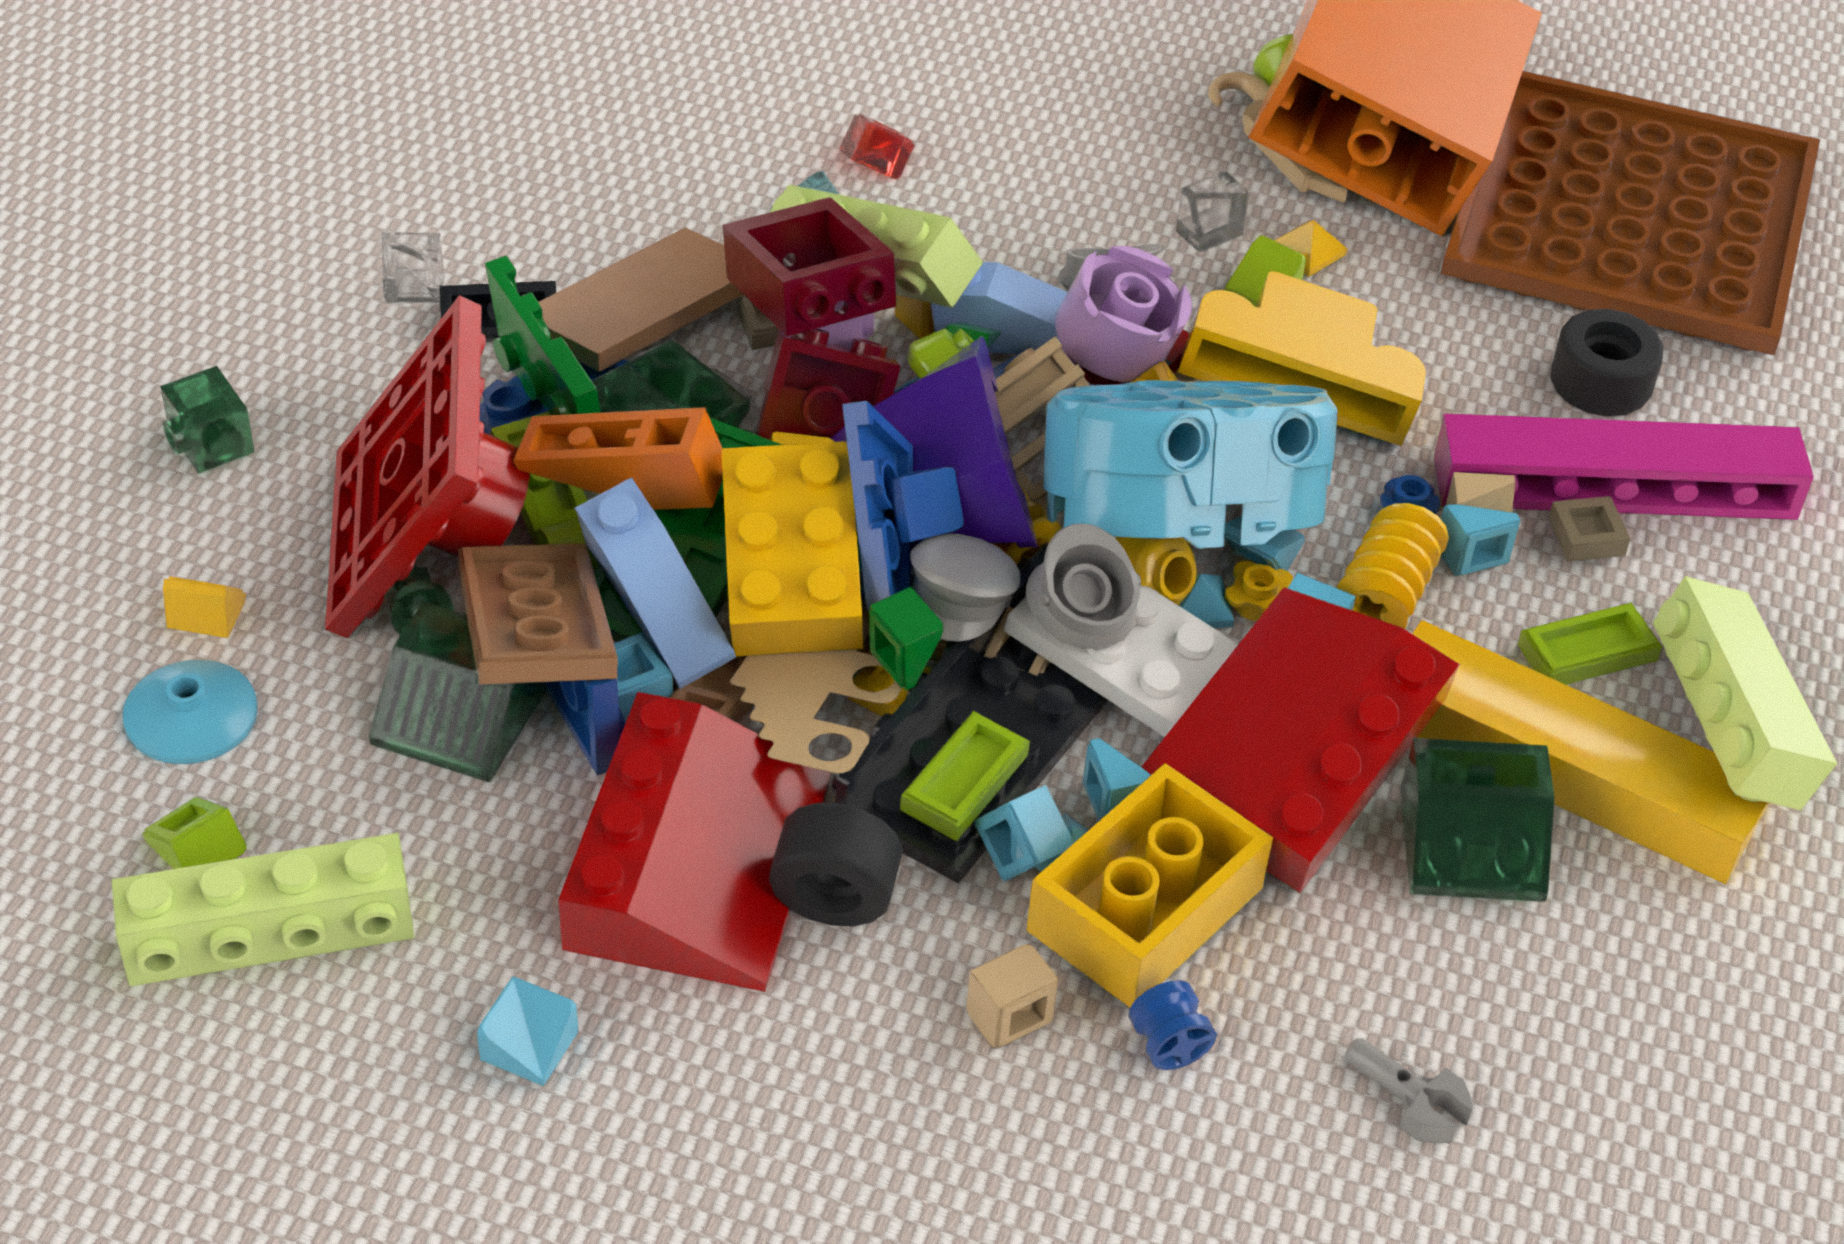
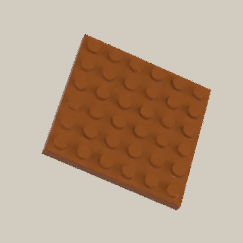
[1440,71,1820,355]

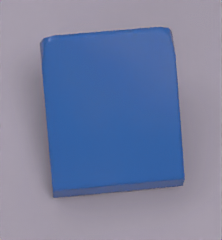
[889,466,964,543]

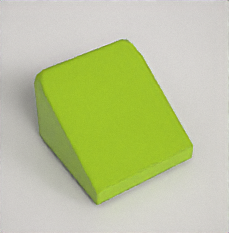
[1225,235,1306,307]
[142,797,247,869]

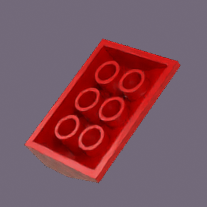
[1141,587,1460,893]
[558,692,831,992]

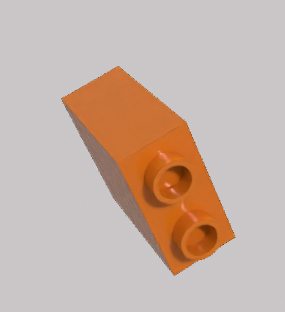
[1248,0,1542,237]

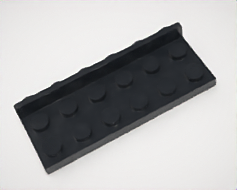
[832,542,1108,884]

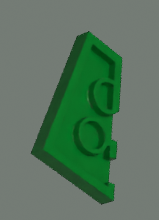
[485,255,601,415]

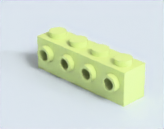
[769,185,983,308]
[1653,576,1838,810]
[111,833,415,987]

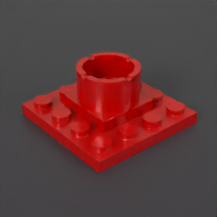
[325,295,530,638]

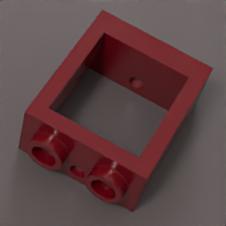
[722,197,897,336]

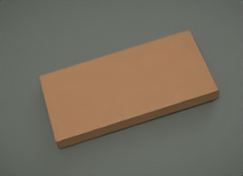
[539,227,744,372]
[458,543,618,685]

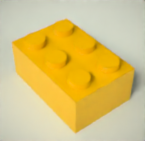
[722,441,863,656]
[1026,763,1273,1007]

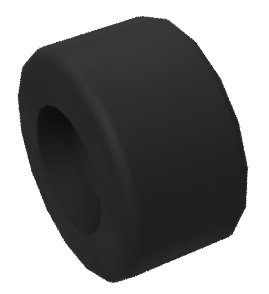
[1550,309,1664,416]
[768,803,903,927]

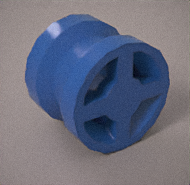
[1128,980,1217,1070]

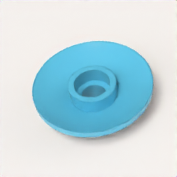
[123,660,258,764]

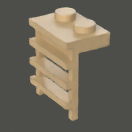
[995,336,1090,516]

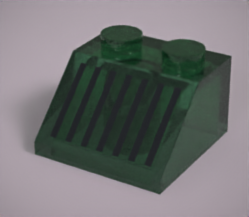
[369,601,546,783]

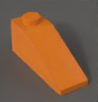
[513,408,723,510]

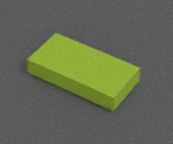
[1517,602,1662,685]
[900,711,1030,841]

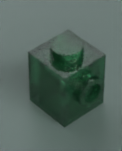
[160,365,255,474]

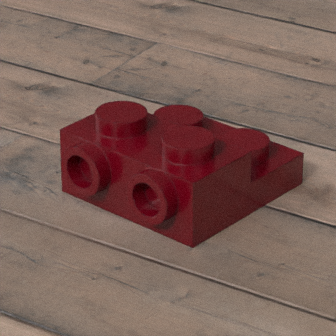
[755,328,901,440]

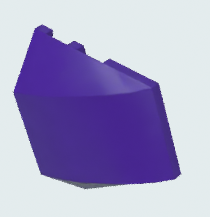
[831,336,1038,548]

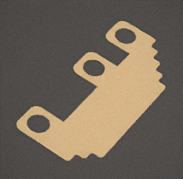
[729,599,903,773]

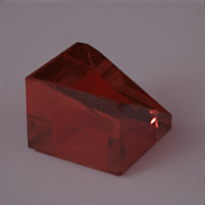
[840,113,915,179]

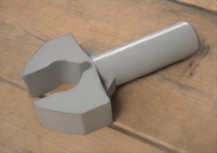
[1345,1038,1473,1143]

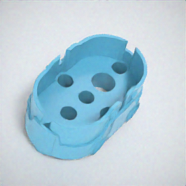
[1043,380,1338,549]

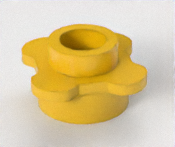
[1225,561,1294,621]

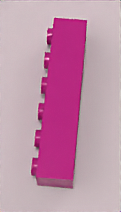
[1434,413,1814,520]

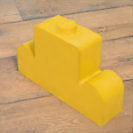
[1178,271,1426,446]

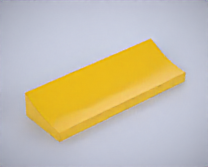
[1412,620,1770,884]

